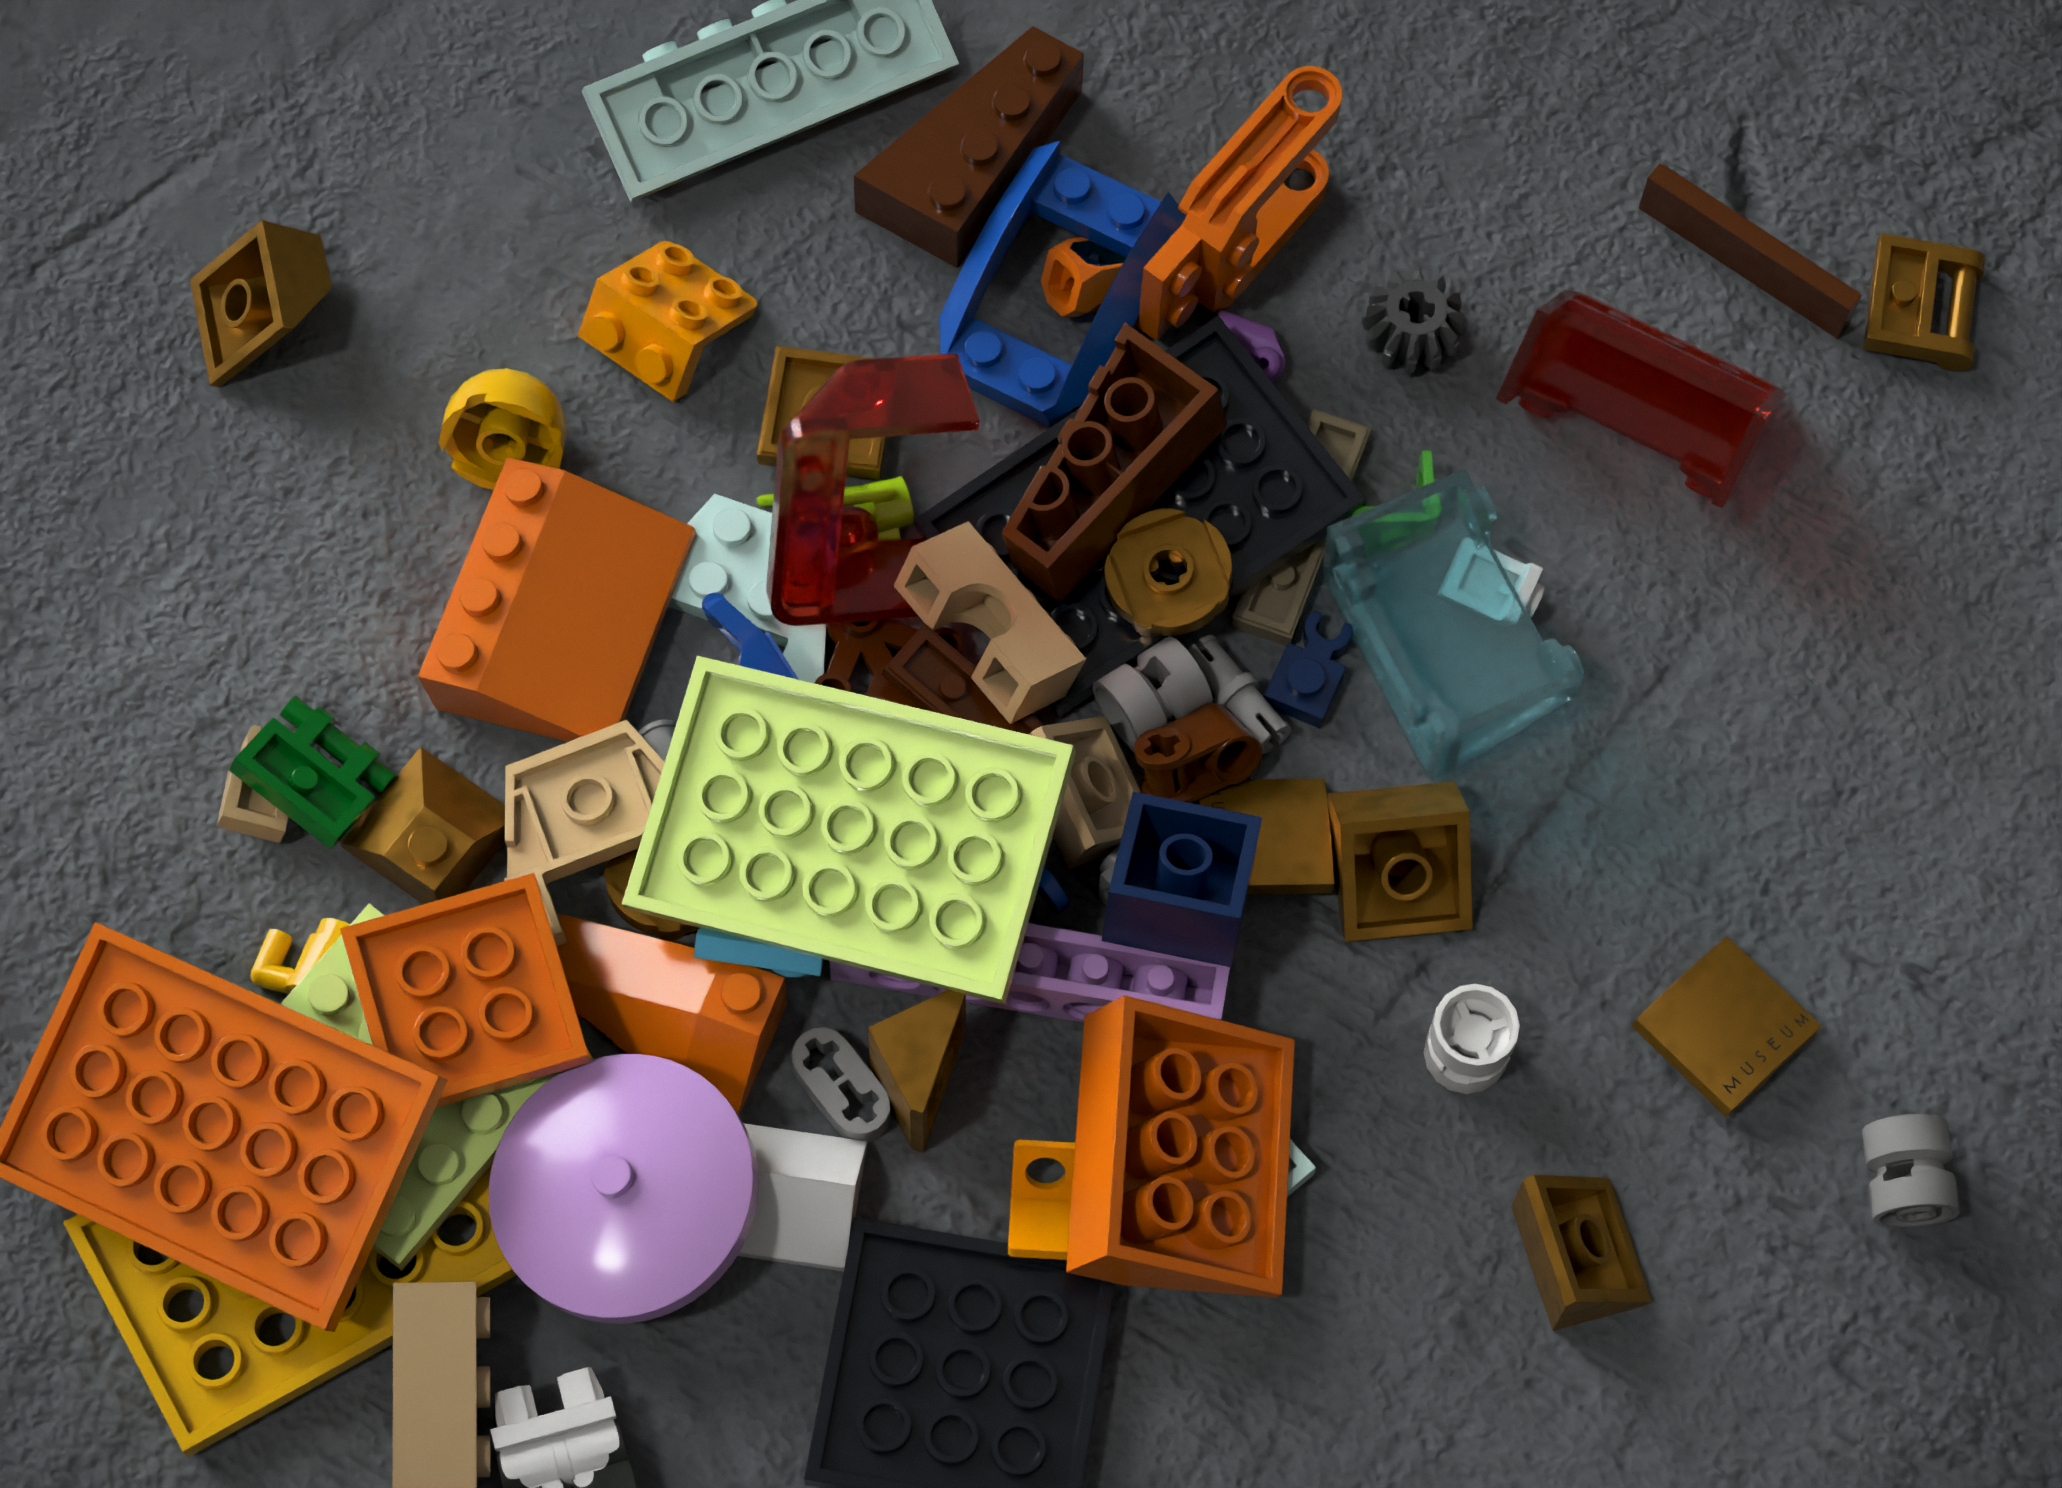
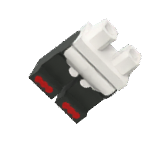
[490,1367,637,1488]

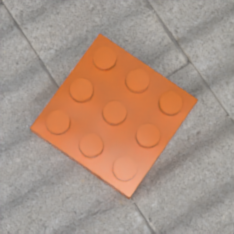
[340,873,590,1108]

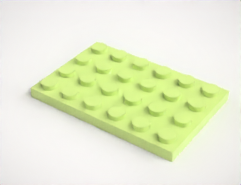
[622,656,1076,1005]

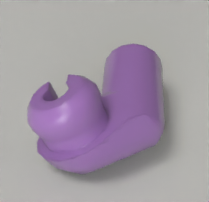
[1217,309,1285,382]

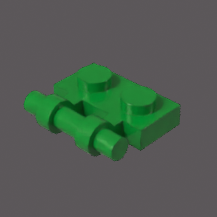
[229,696,397,850]

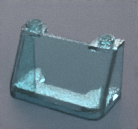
[1323,469,1584,780]

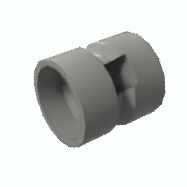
[1093,636,1213,751]
[1861,1114,1961,1229]

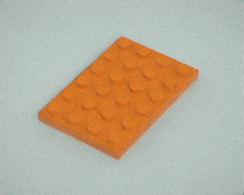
[0,922,448,1332]

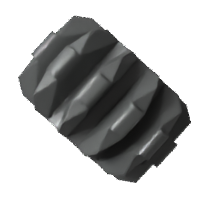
[1361,268,1467,377]

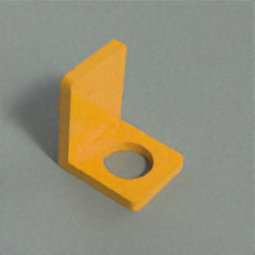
[1008,1139,1075,1260]

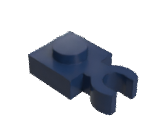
[1264,610,1353,729]

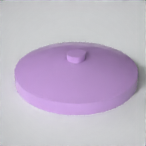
[488,1054,759,1324]

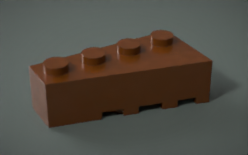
[854,26,1084,268]
[1001,323,1227,603]

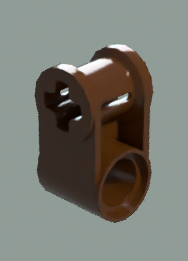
[1134,703,1262,803]

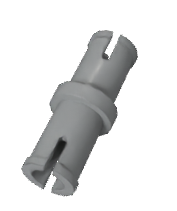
[1188,635,1291,754]

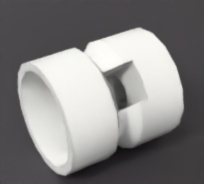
[1424,984,1520,1094]

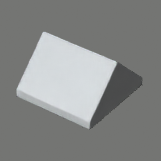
[737,1123,867,1272]

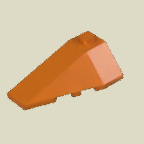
[556,913,787,1116]

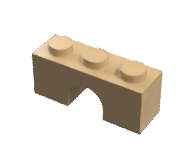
[893,521,1086,724]

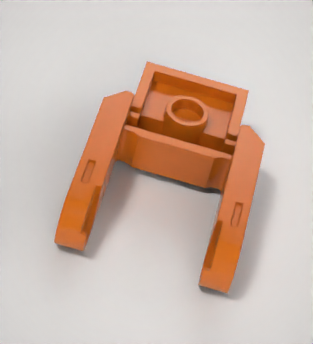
[1138,66,1342,341]

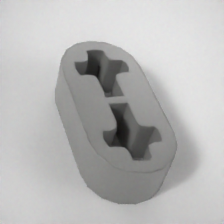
[792,1027,891,1143]

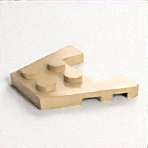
[504,720,665,946]

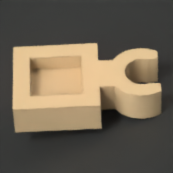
[216,725,288,843]

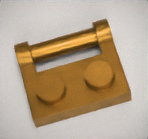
[1863,233,1985,372]

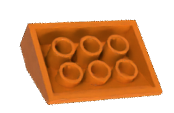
[418,457,696,742]
[1066,995,1295,1298]

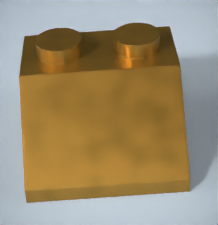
[1328,781,1473,942]

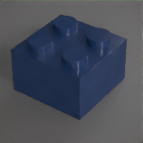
[1102,792,1262,968]

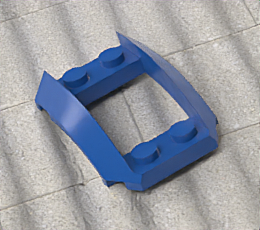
[939,141,1187,427]

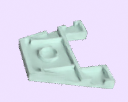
[668,494,832,683]

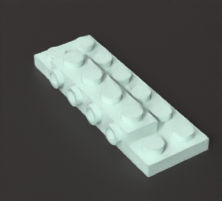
[582,0,959,202]

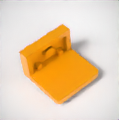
[577,241,757,402]

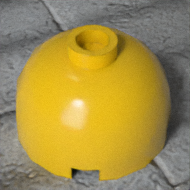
[439,368,567,490]

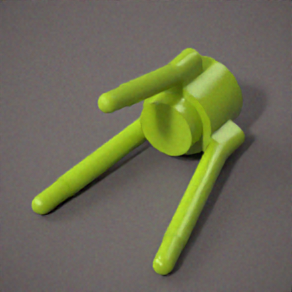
[756,476,914,574]

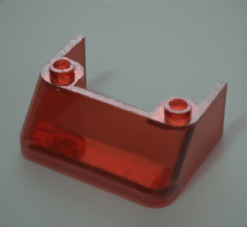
[1496,290,1786,509]
[766,353,980,626]

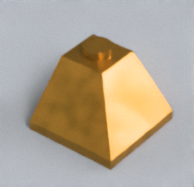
[190,220,332,388]
[340,747,505,904]

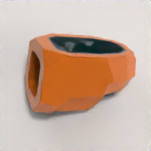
[1040,237,1126,317]

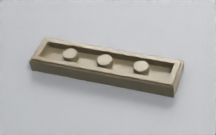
[1231,409,1372,646]

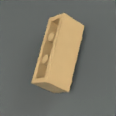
[392,1282,490,1488]

